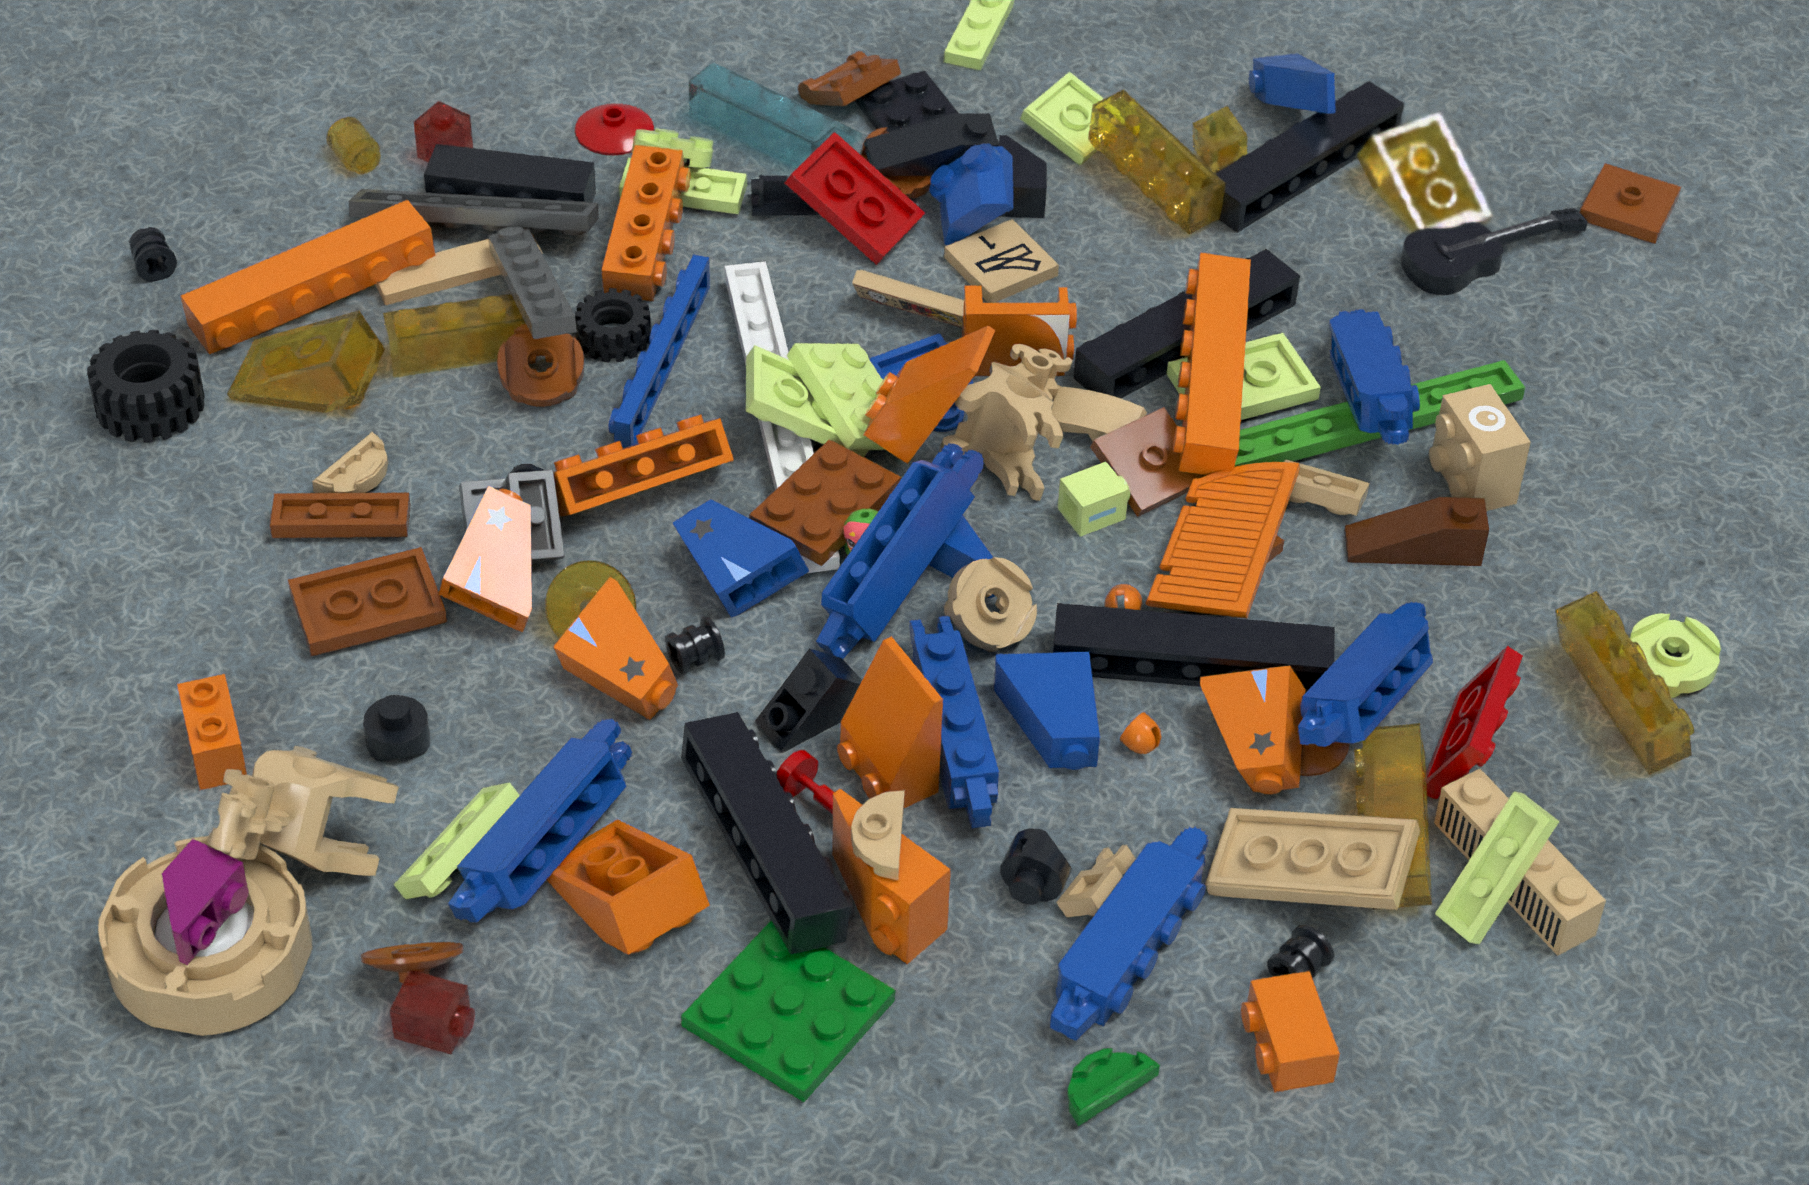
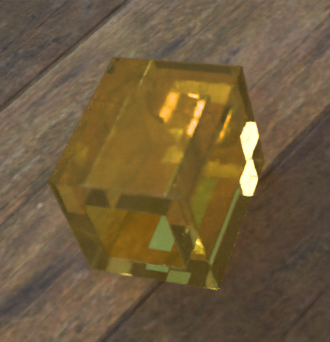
[1192,106,1247,174]

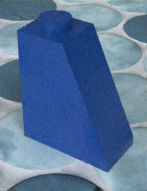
[994,652,1100,770]

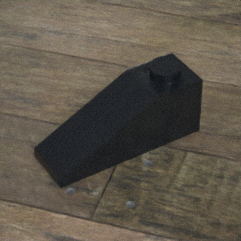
[864,113,999,176]

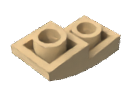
[1051,387,1147,441]

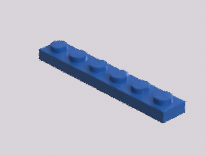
[609,254,710,448]

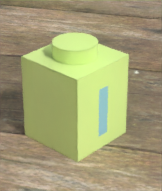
[1058,462,1130,537]

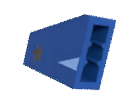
[672,499,809,618]

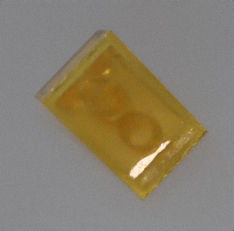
[1357,112,1493,232]
[227,310,385,413]

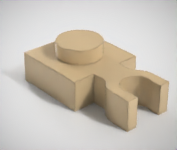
[1056,845,1136,918]

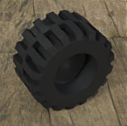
[87,330,205,442]

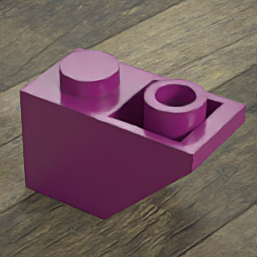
[161,839,249,965]

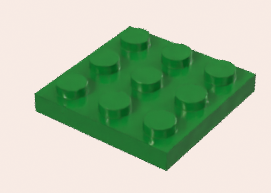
[681,921,895,1102]

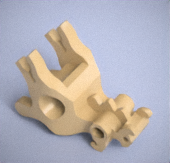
[939,344,1073,501]
[207,746,399,876]

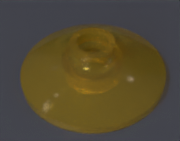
[545,560,637,639]

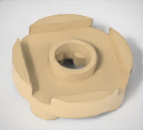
[944,557,1037,652]

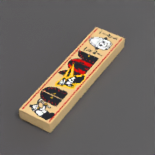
[852,270,964,327]

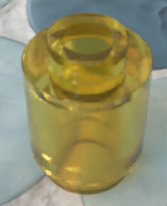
[326,117,381,174]

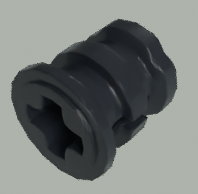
[129,227,177,282]
[665,616,725,673]
[1267,925,1335,979]

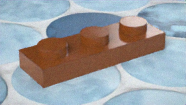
[270,492,411,538]

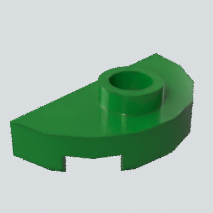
[1067,1048,1160,1126]

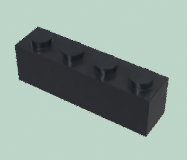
[424,144,596,203]

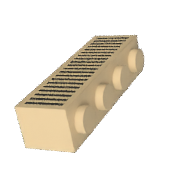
[1434,769,1606,956]

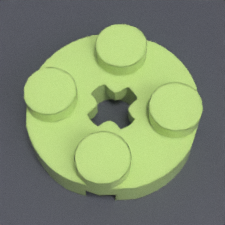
[632,128,713,168]
[1624,613,1721,698]

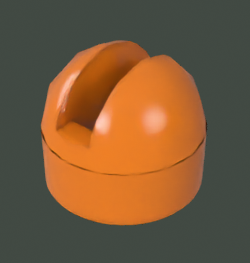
[1104,584,1142,610]
[1120,712,1162,754]

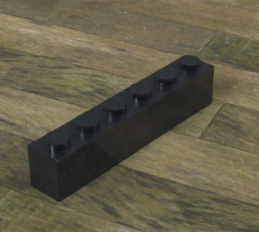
[1202,81,1404,233]
[1073,249,1300,399]
[1053,603,1335,693]
[681,712,854,955]

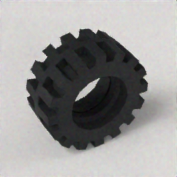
[575,288,651,362]

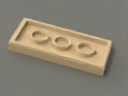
[1205,808,1420,910]

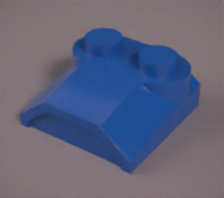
[929,143,1013,246]

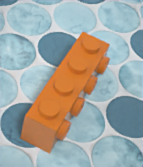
[601,145,691,301]
[553,414,734,517]

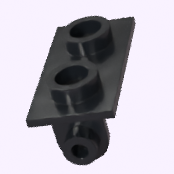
[751,175,820,216]

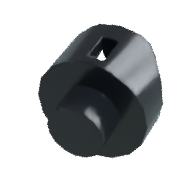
[363,695,430,761]
[1000,829,1072,905]

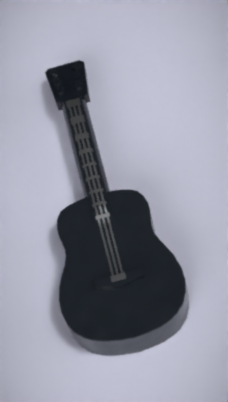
[1401,208,1588,295]

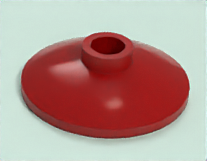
[575,103,654,156]

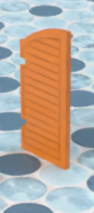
[1146,462,1300,619]

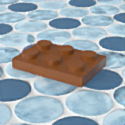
[749,439,901,566]
[288,547,447,656]

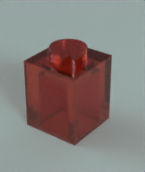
[413,101,473,163]
[390,970,475,1054]

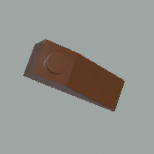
[1344,497,1489,566]

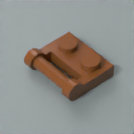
[798,51,902,106]

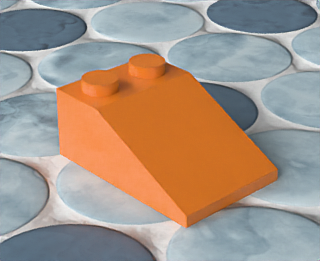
[863,326,995,464]
[837,636,943,808]
[832,789,951,964]
[547,819,710,955]

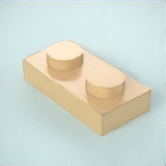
[1284,459,1370,516]

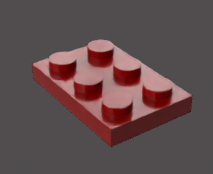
[785,132,925,265]
[1420,646,1523,799]

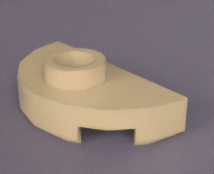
[312,432,388,493]
[851,790,905,880]

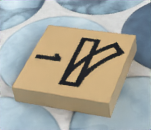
[944,219,1059,303]

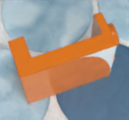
[962,285,1077,376]

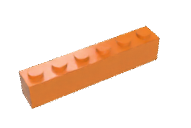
[181,200,436,354]
[1173,252,1251,475]

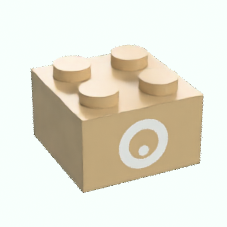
[1429,384,1531,511]

